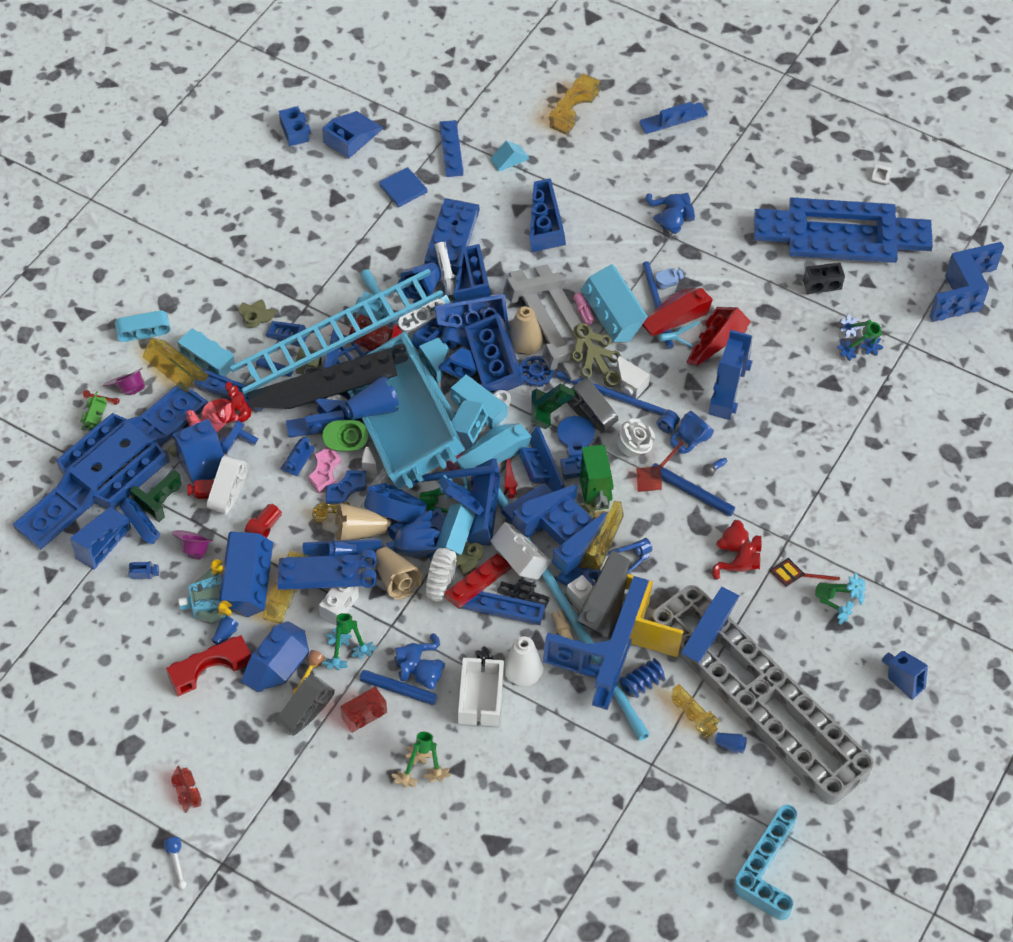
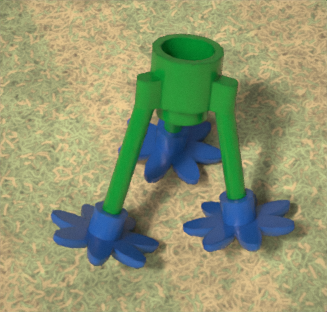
[837,314,883,361]

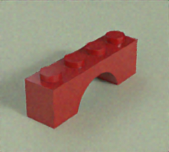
[166,635,251,697]

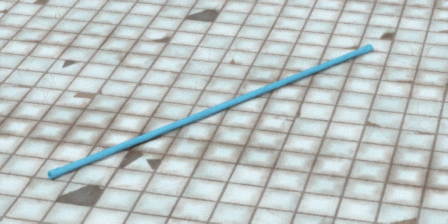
[360,269,650,741]

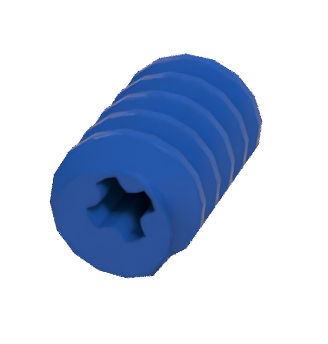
[619,658,666,698]

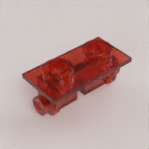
[171,766,202,813]

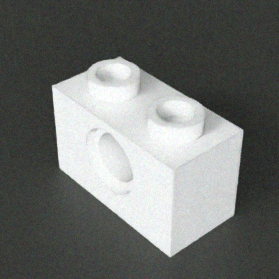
[319,587,359,625]

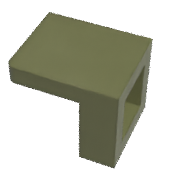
[295,348,322,374]

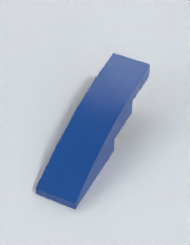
[682,586,740,664]

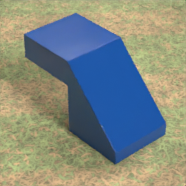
[316,399,358,421]

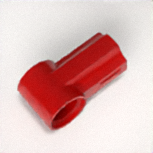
[244,504,282,538]

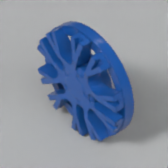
[519,356,554,387]

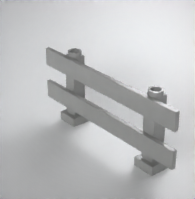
[504,265,611,381]

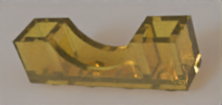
[548,73,601,135]

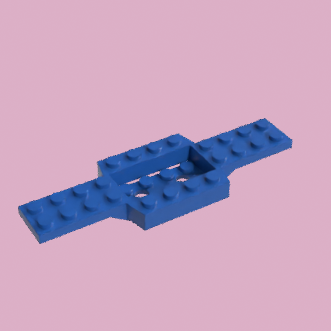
[13,381,208,550]

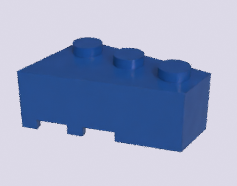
[453,244,491,301]
[70,507,131,570]

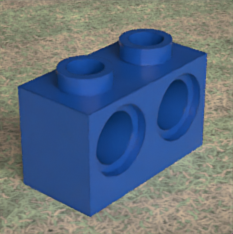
[279,106,311,147]

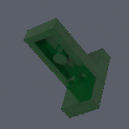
[531,383,575,429]
[130,470,182,522]

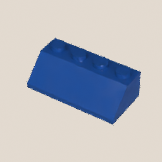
[465,313,525,391]
[467,458,501,546]
[219,531,273,617]

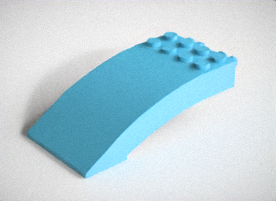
[348,333,465,489]

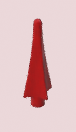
[504,458,517,499]

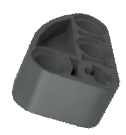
[567,378,618,432]
[276,675,335,736]

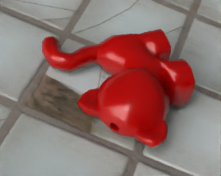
[712,520,762,580]

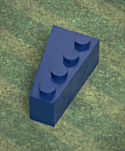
[529,178,566,252]

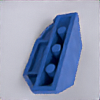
[241,621,309,692]

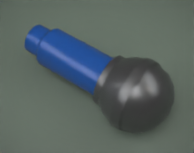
[702,457,728,477]

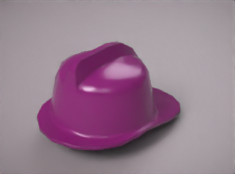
[102,367,145,395]
[172,530,213,560]

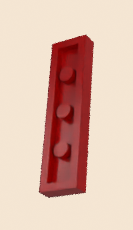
[444,554,511,609]

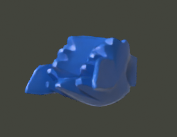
[386,510,440,559]

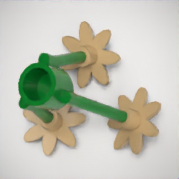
[391,731,451,788]

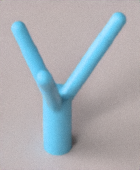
[659,321,699,347]

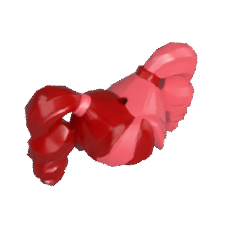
[185,382,252,432]

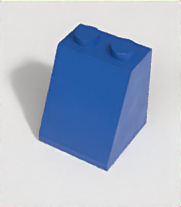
[173,419,224,485]

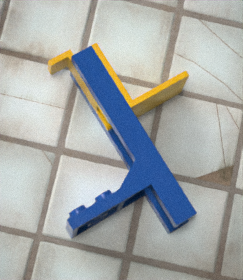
[543,574,683,710]

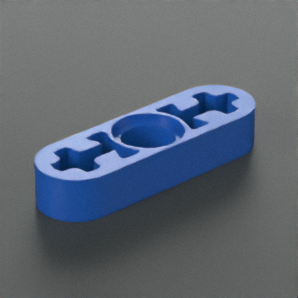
[120,498,160,544]

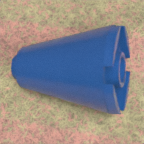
[343,376,399,419]

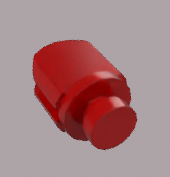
[187,480,214,499]

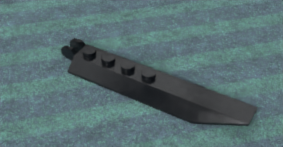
[248,344,408,409]

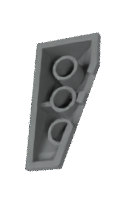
[575,550,630,640]

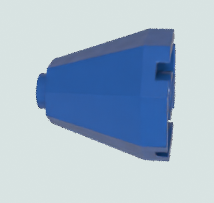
[398,262,441,303]

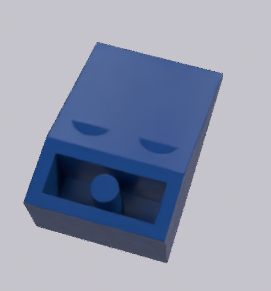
[322,111,383,159]

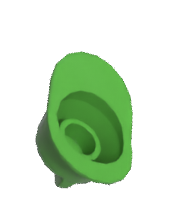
[322,420,369,451]

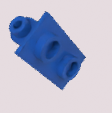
[280,437,315,476]

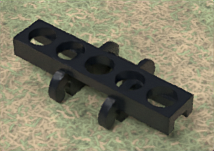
[497,577,550,609]

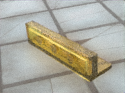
[143,337,209,392]
[578,501,624,570]

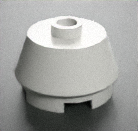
[617,419,655,457]

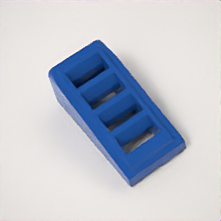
[412,319,445,349]
[266,321,308,347]

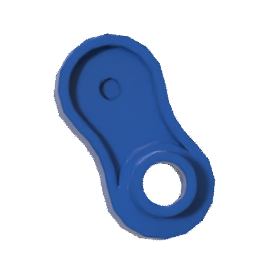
[220,421,259,455]

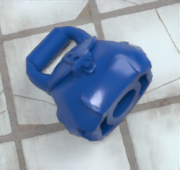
[670,411,714,454]

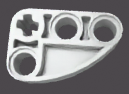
[207,455,249,514]

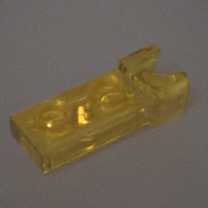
[671,684,720,738]

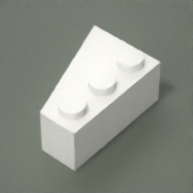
[490,522,552,580]

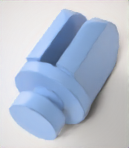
[656,268,684,289]

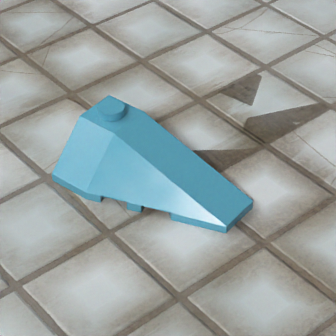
[456,423,532,469]

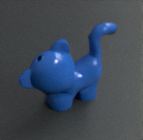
[645,193,695,234]
[394,633,445,690]

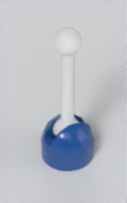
[163,837,186,889]

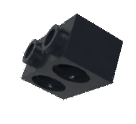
[803,262,845,294]

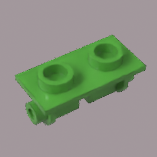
[80,391,107,431]

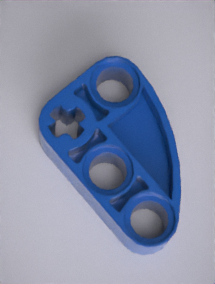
[364,483,427,523]

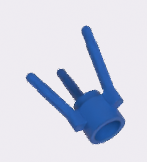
[602,537,653,574]

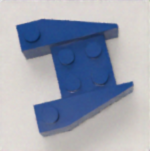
[708,330,753,420]
[512,484,607,575]

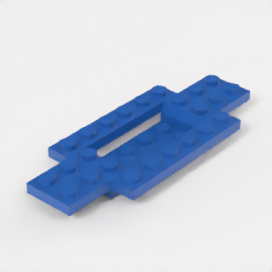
[754,197,933,263]

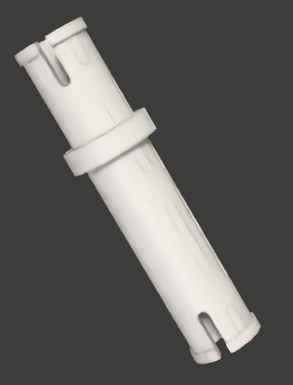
[434,242,455,297]

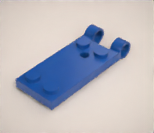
[277,550,377,590]

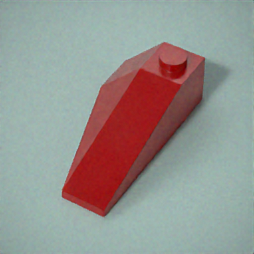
[642,288,713,337]

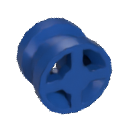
[656,410,680,433]

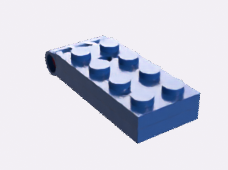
[424,198,480,275]

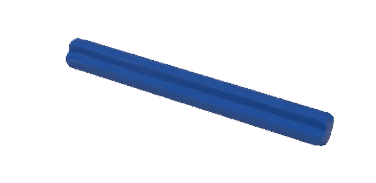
[650,463,735,516]

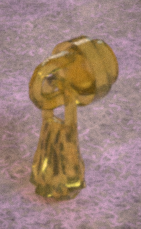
[312,502,350,522]

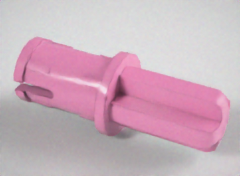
[573,292,595,326]

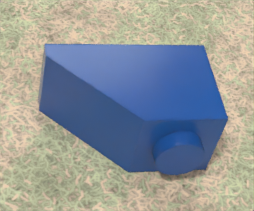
[438,347,478,378]

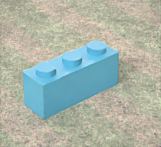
[177,328,235,377]
[451,375,508,429]

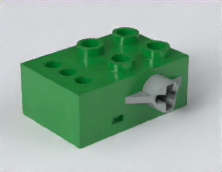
[579,445,614,510]

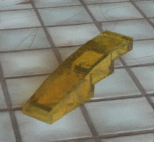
[262,550,309,624]

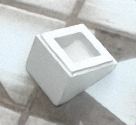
[871,164,892,185]
[362,447,377,474]

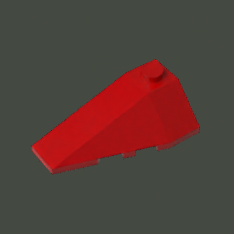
[686,307,751,365]

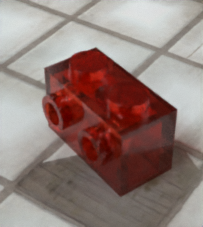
[349,314,393,352]
[340,686,387,733]

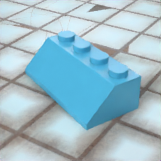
[580,264,648,342]

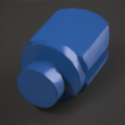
[128,561,159,579]

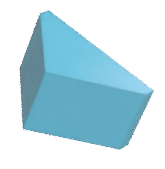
[491,140,529,172]

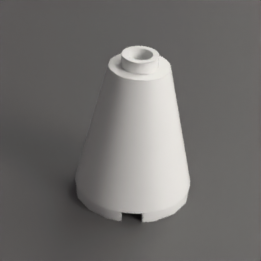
[503,637,543,687]

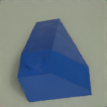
[434,293,509,330]

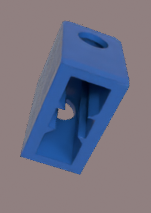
[882,651,928,700]

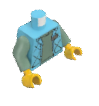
[178,559,232,623]

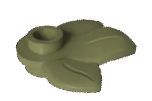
[239,299,275,328]
[456,542,484,576]

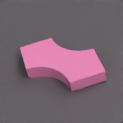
[308,447,341,493]

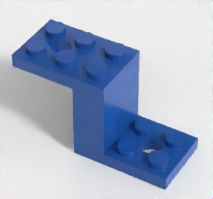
[929,242,1004,322]

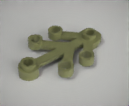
[570,323,621,387]

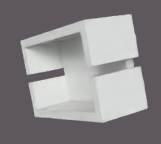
[458,658,504,727]

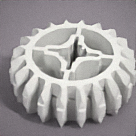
[426,548,457,602]

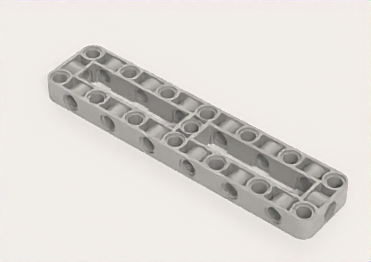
[652,585,874,805]

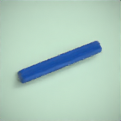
[360,670,437,705]

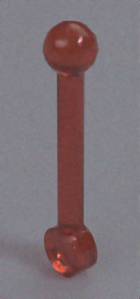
[83,390,120,405]

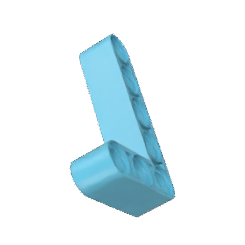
[734,805,797,920]

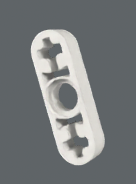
[397,299,445,333]

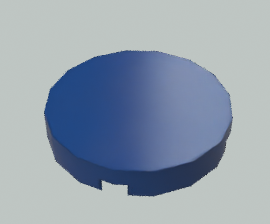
[557,416,595,450]

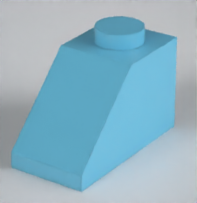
[419,337,449,383]

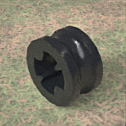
[475,646,493,667]

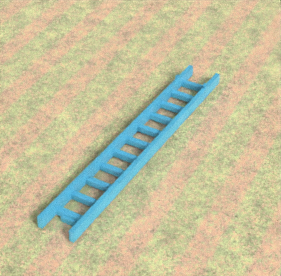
[230,269,443,395]

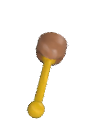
[293,650,325,694]

